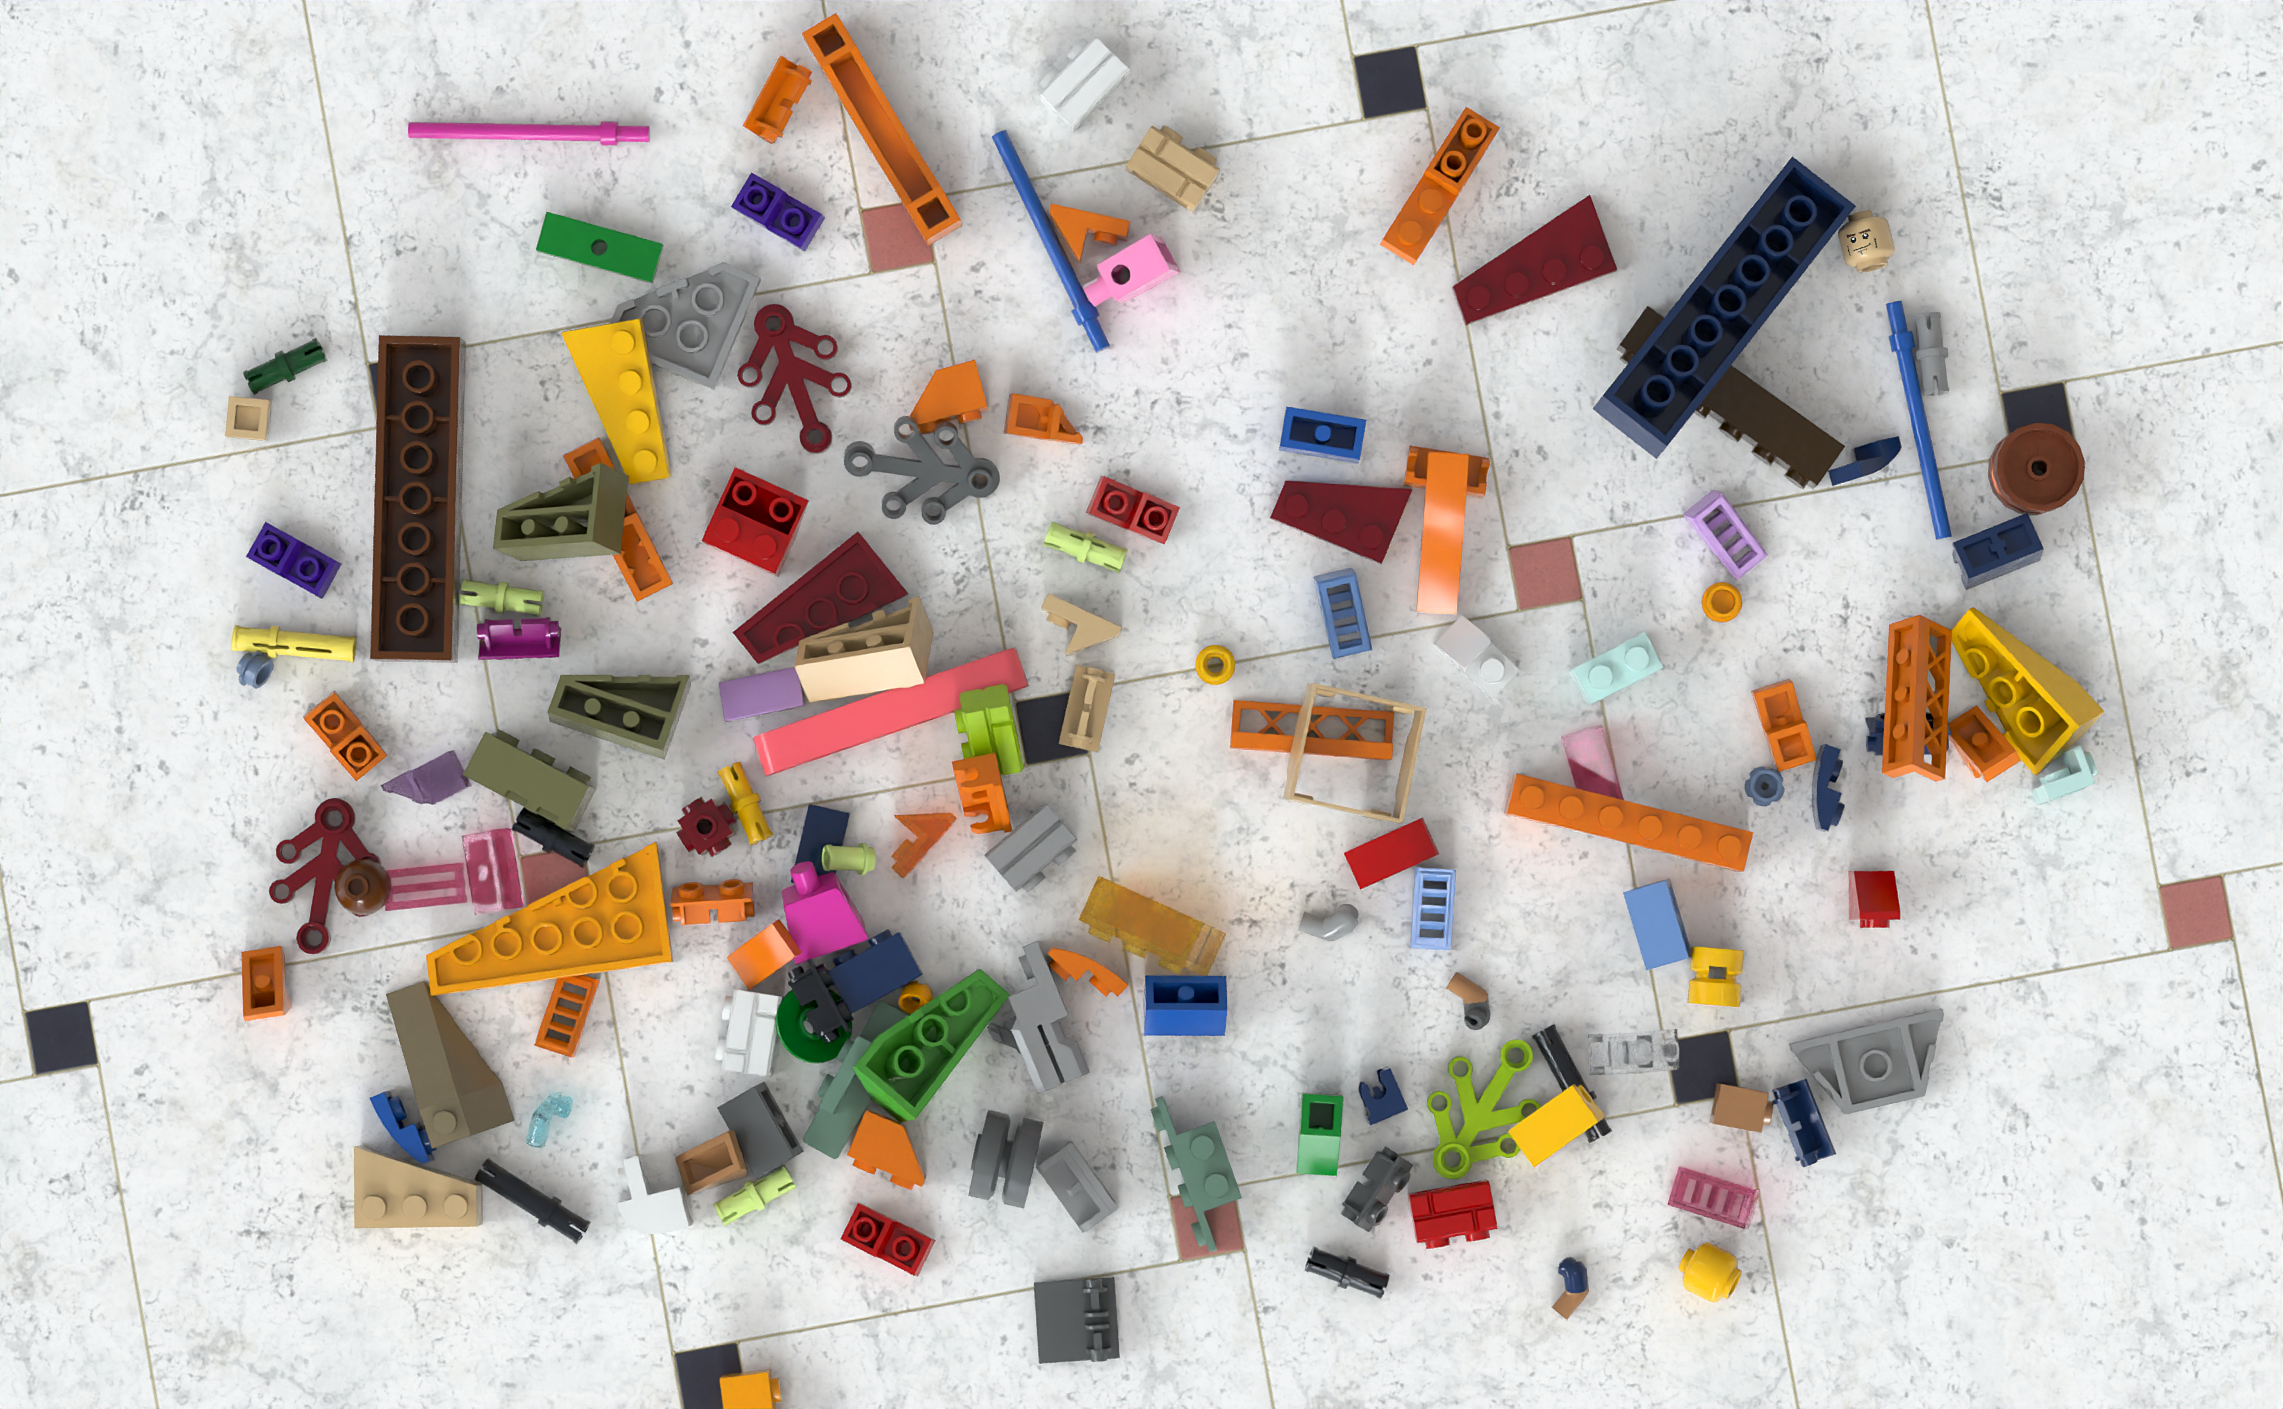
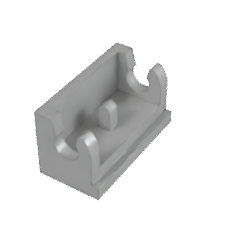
[1036,1141,1119,1233]

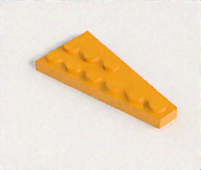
[426,842,673,996]

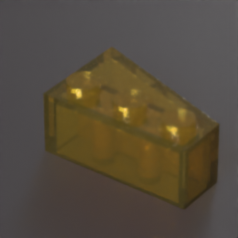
[1079,876,1226,976]

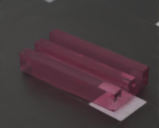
[385,863,468,911]

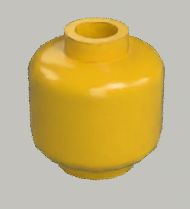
[1678,1242,1742,1303]

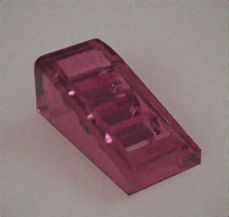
[1667,1166,1760,1229]

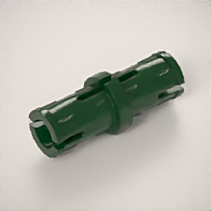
[243,338,328,395]

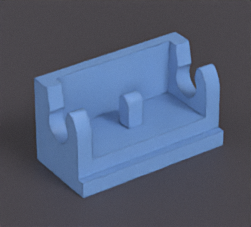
[1623,878,1691,970]

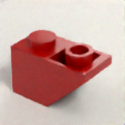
[1848,871,1900,928]

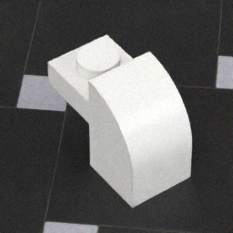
[616,1154,692,1234]

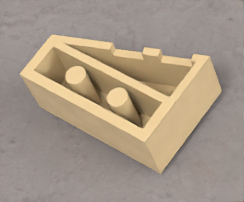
[794,596,934,703]
[354,1145,483,1228]

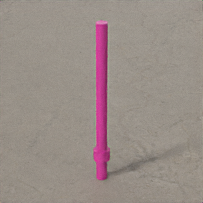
[408,121,650,146]

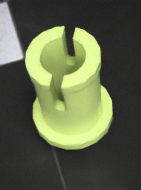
[822,843,876,875]

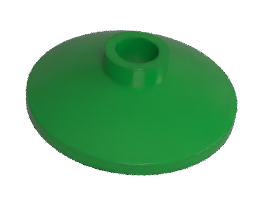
[776,989,852,1064]

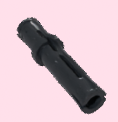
[1532,1024,1612,1143]
[474,1158,591,1244]

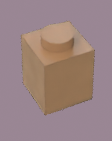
[1709,1083,1774,1133]

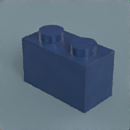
[828,929,924,1014]

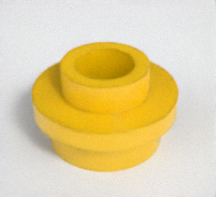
[1195,645,1235,685]

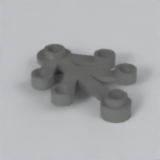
[844,416,1000,525]

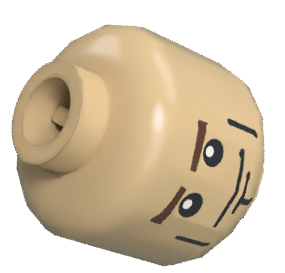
[1838,210,1895,273]

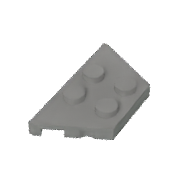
[1789,1008,1944,1114]

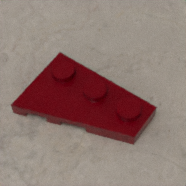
[1270,481,1413,564]

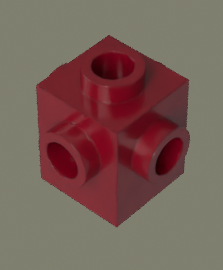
[676,797,737,857]

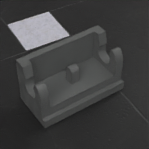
[717,1081,804,1178]

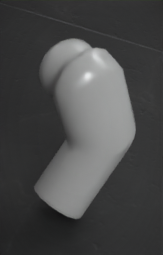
[1298,904,1359,941]

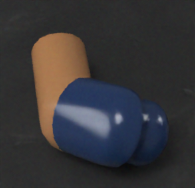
[1552,1257,1589,1320]

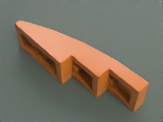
[563,437,673,602]
[1416,451,1469,615]

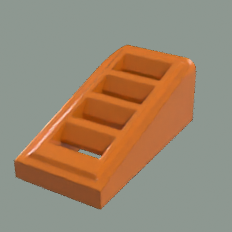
[534,975,600,1058]

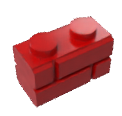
[1407,1179,1498,1249]

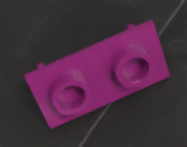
[477,617,561,660]

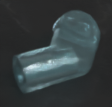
[526,1092,573,1148]

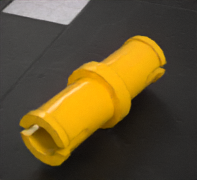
[717,761,774,846]

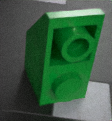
[1296,1092,1343,1176]

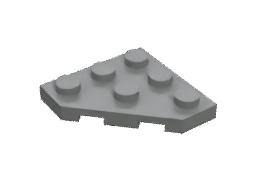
[610,262,761,390]

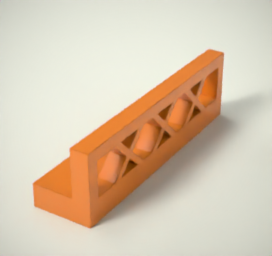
[1882,615,1952,782]
[1230,700,1394,761]

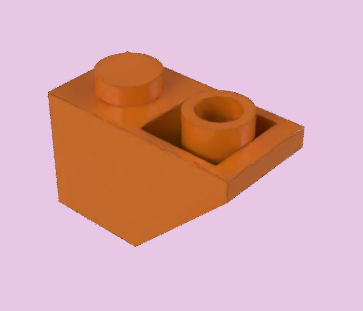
[909,360,988,435]
[847,1109,926,1190]

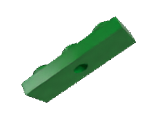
[536,212,664,284]

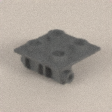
[1034,1277,1120,1364]

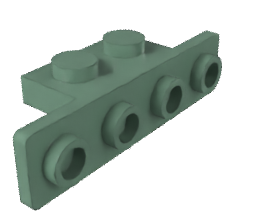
[803,1001,908,1159]
[1150,1096,1242,1252]

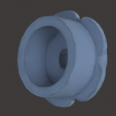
[237,650,274,689]
[1745,766,1785,806]

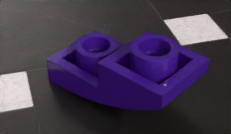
[731,172,825,252]
[246,522,342,599]

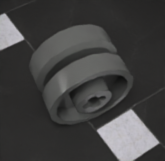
[968,1109,1044,1208]

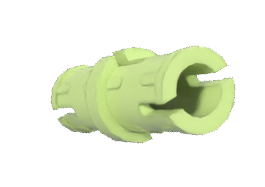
[1043,521,1128,573]
[460,579,544,616]
[713,1165,796,1226]

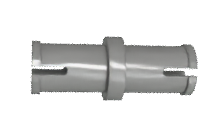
[1914,312,1950,396]

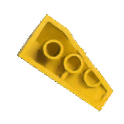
[1951,607,2105,776]

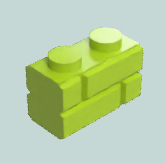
[954,684,1024,776]

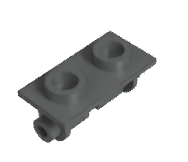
[1340,1146,1413,1232]

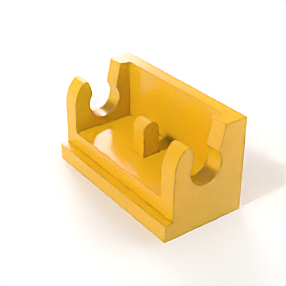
[1508,1084,1606,1167]

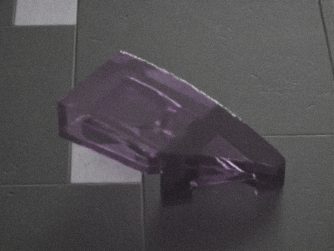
[381,750,472,805]

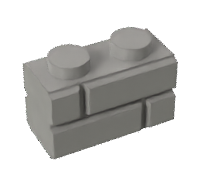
[985,803,1077,893]

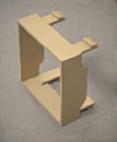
[1283,683,1427,823]

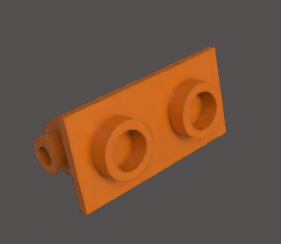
[743,55,812,144]
[670,879,755,925]

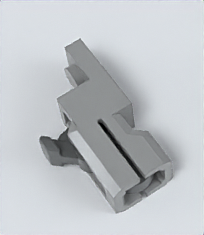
[987,941,1090,1094]

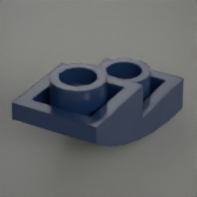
[1812,744,1845,832]

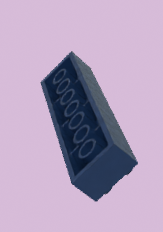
[1593,156,1856,459]

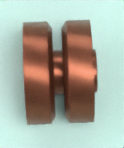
[1988,423,2085,515]

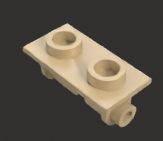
[1059,665,1115,753]

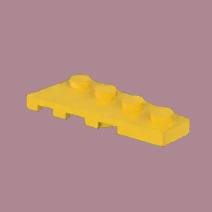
[561,318,672,484]

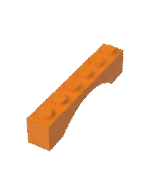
[802,13,962,246]
[1504,774,1753,872]

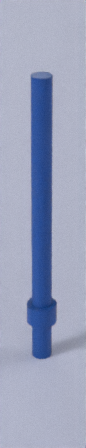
[992,130,1110,353]
[1886,301,1952,540]

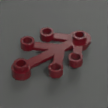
[737,304,852,454]
[269,798,381,954]

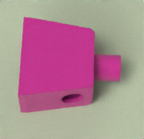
[781,861,868,965]

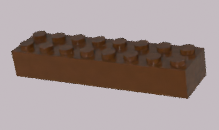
[370,335,466,663]

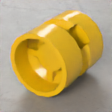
[1687,946,1744,1007]

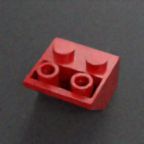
[701,467,809,577]

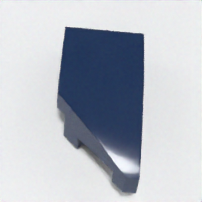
[1828,436,1902,486]

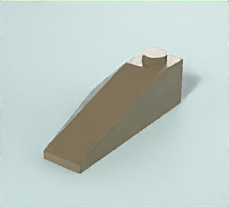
[386,981,515,1149]

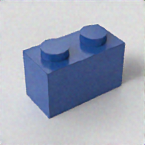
[1279,406,1366,464]
[1143,975,1227,1036]

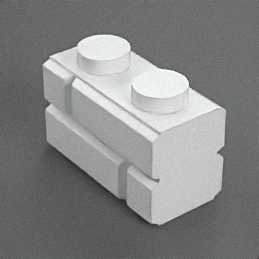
[1039,36,1130,132]
[715,989,784,1077]

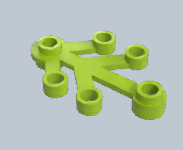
[1427,1039,1541,1179]

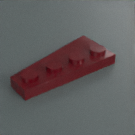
[1452,195,1617,326]
[732,532,909,664]

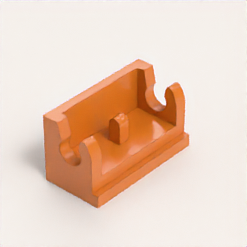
[1403,445,1490,498]
[952,753,1012,834]

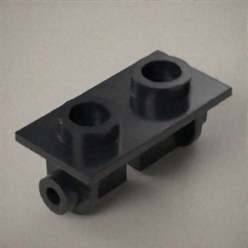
[787,958,854,1044]

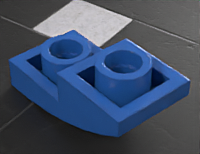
[370,1091,437,1164]

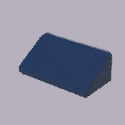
[791,804,850,883]

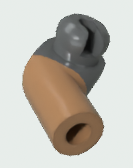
[1446,972,1491,1030]

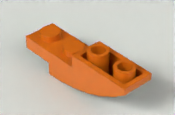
[1380,107,1500,265]

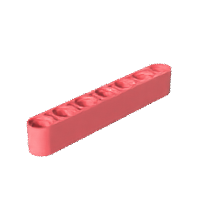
[753,647,1029,776]

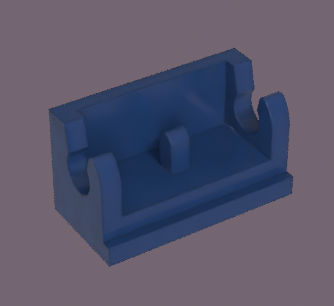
[1952,513,2044,590]
[1359,1066,1408,1125]

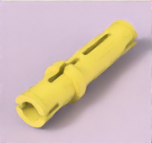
[232,625,357,662]

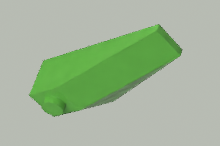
[852,969,1010,1123]

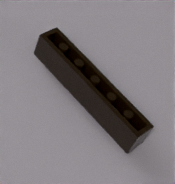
[1616,306,1845,489]

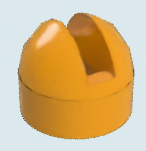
[898,981,933,1015]

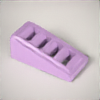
[1683,490,1768,580]

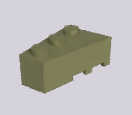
[493,463,629,561]
[547,675,691,760]
[463,729,597,831]

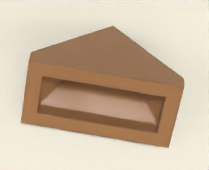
[675,1130,747,1195]

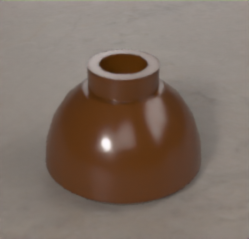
[334,859,391,915]

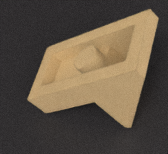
[1042,593,1122,656]

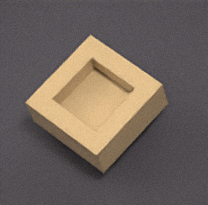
[225,396,272,441]

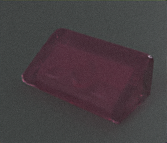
[1561,725,1624,800]
[461,828,523,915]

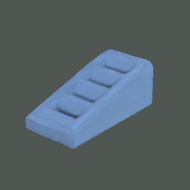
[1313,568,1372,659]
[1410,867,1456,950]

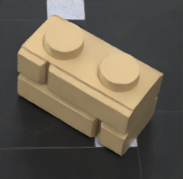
[1126,125,1220,213]

